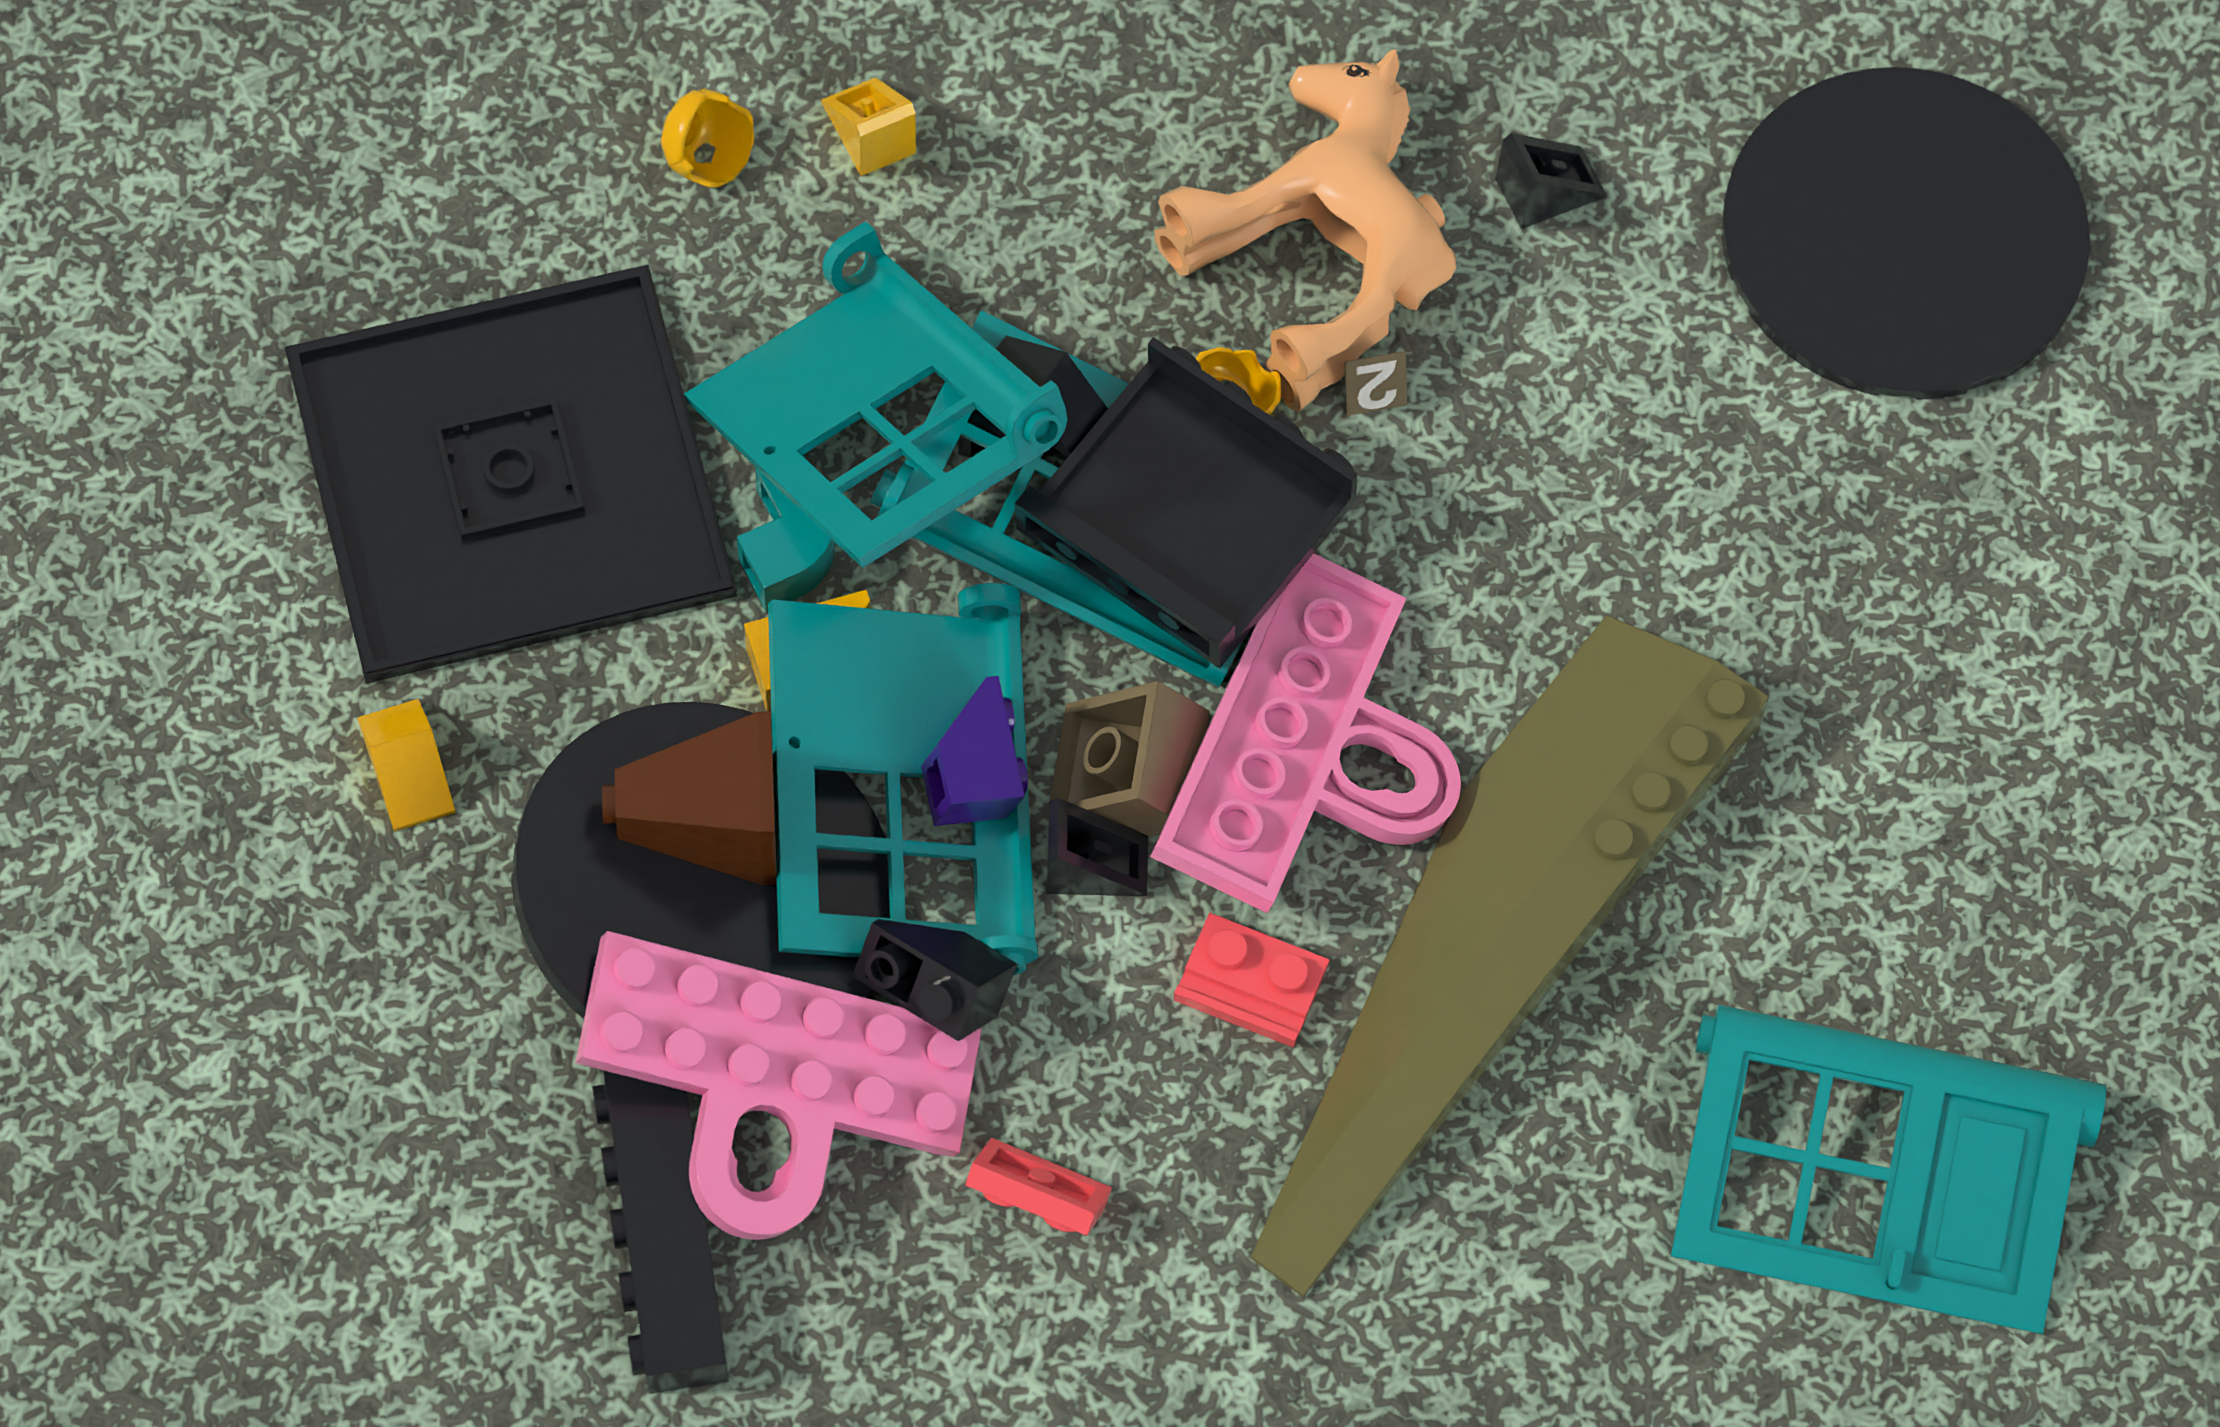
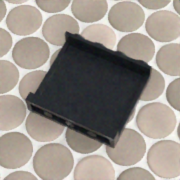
[1015,337,1358,669]

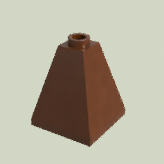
[602,711,777,886]

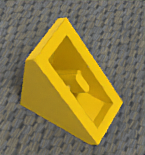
[821,77,916,176]
[357,699,456,832]

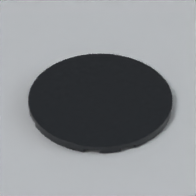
[1721,67,2090,400]
[511,702,890,1019]

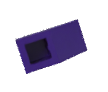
[921,676,1028,826]

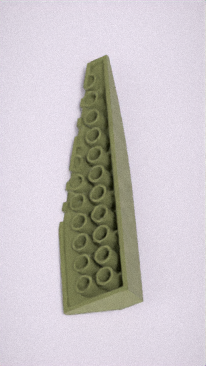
[1251,615,1769,1298]

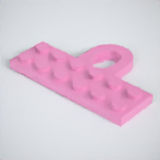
[1150,553,1461,913]
[575,931,982,1240]

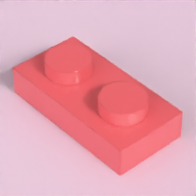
[965,1137,1112,1236]

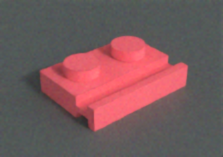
[1173,912,1330,1048]

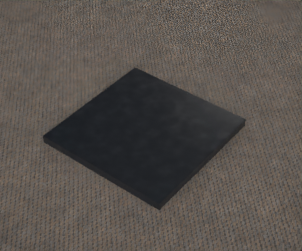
[284,264,737,684]

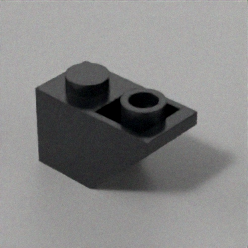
[852,919,1017,1042]

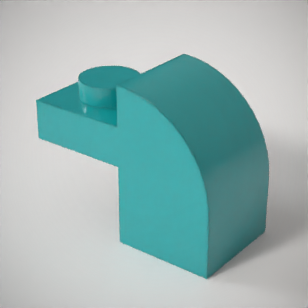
[737,467,835,612]

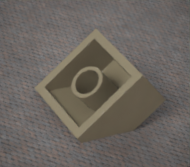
[1046,681,1210,837]

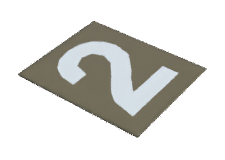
[1345,351,1407,416]

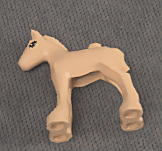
[1154,49,1456,412]

